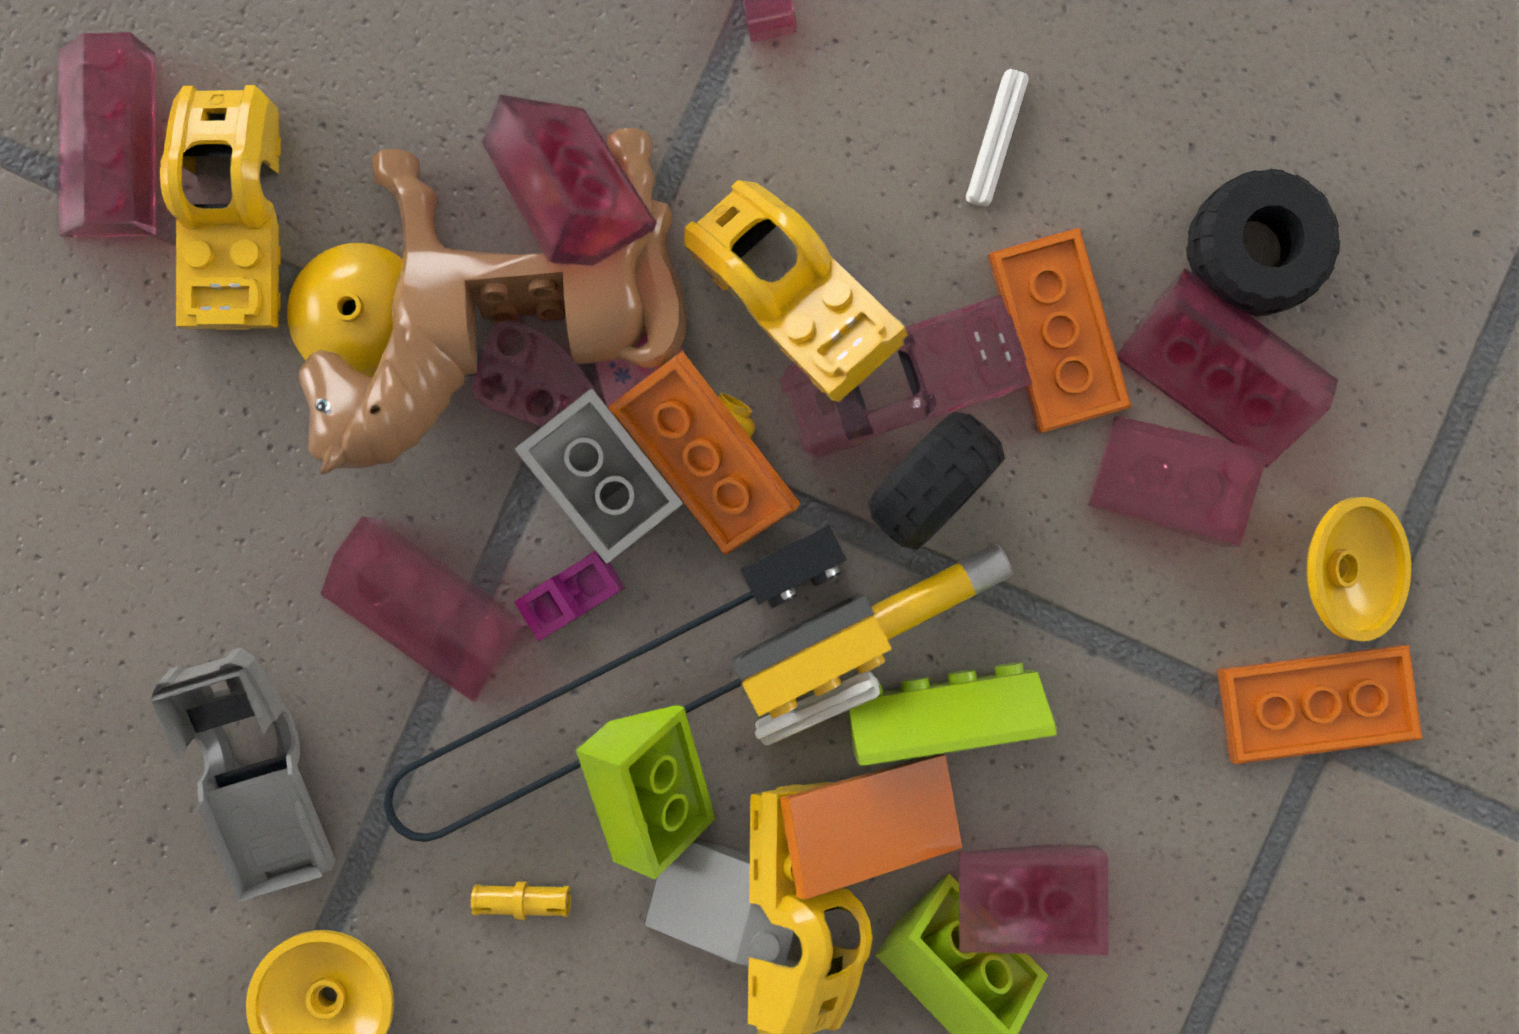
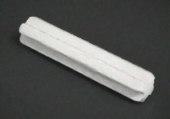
[966,69,1029,207]
[755,671,880,746]

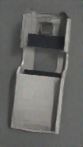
[151,647,336,902]

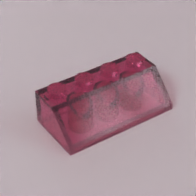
[58,32,156,238]
[482,94,657,266]
[1117,268,1338,468]
[320,516,528,702]

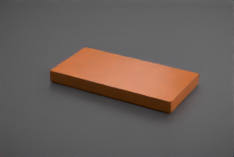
[987,227,1132,434]
[608,351,800,556]
[1217,645,1422,764]
[780,754,962,899]

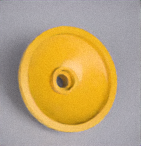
[287,243,403,377]
[1306,497,1411,641]
[246,930,394,1034]

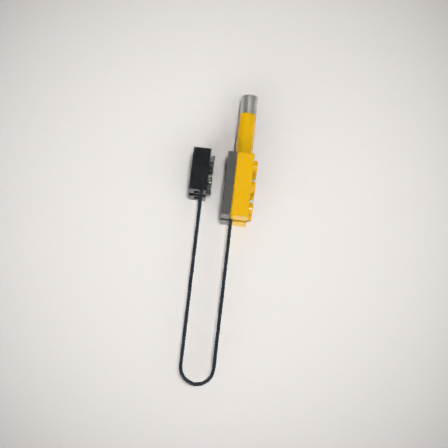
[383,525,1013,842]

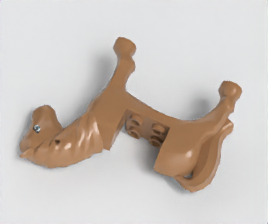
[298,128,687,475]

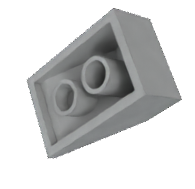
[514,388,683,564]
[645,839,794,967]

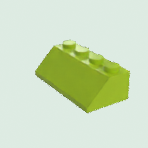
[847,662,1057,766]

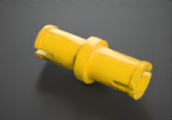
[471,881,571,920]

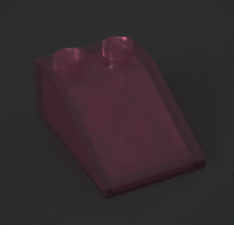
[1088,416,1268,547]
[959,844,1108,956]

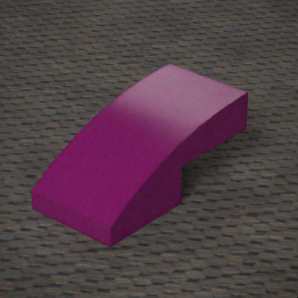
[514,550,625,642]

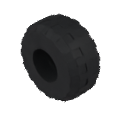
[1186,169,1340,317]
[868,411,1005,550]

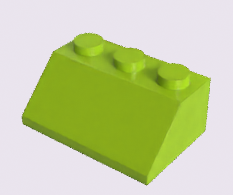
[576,705,716,880]
[875,874,1048,1034]

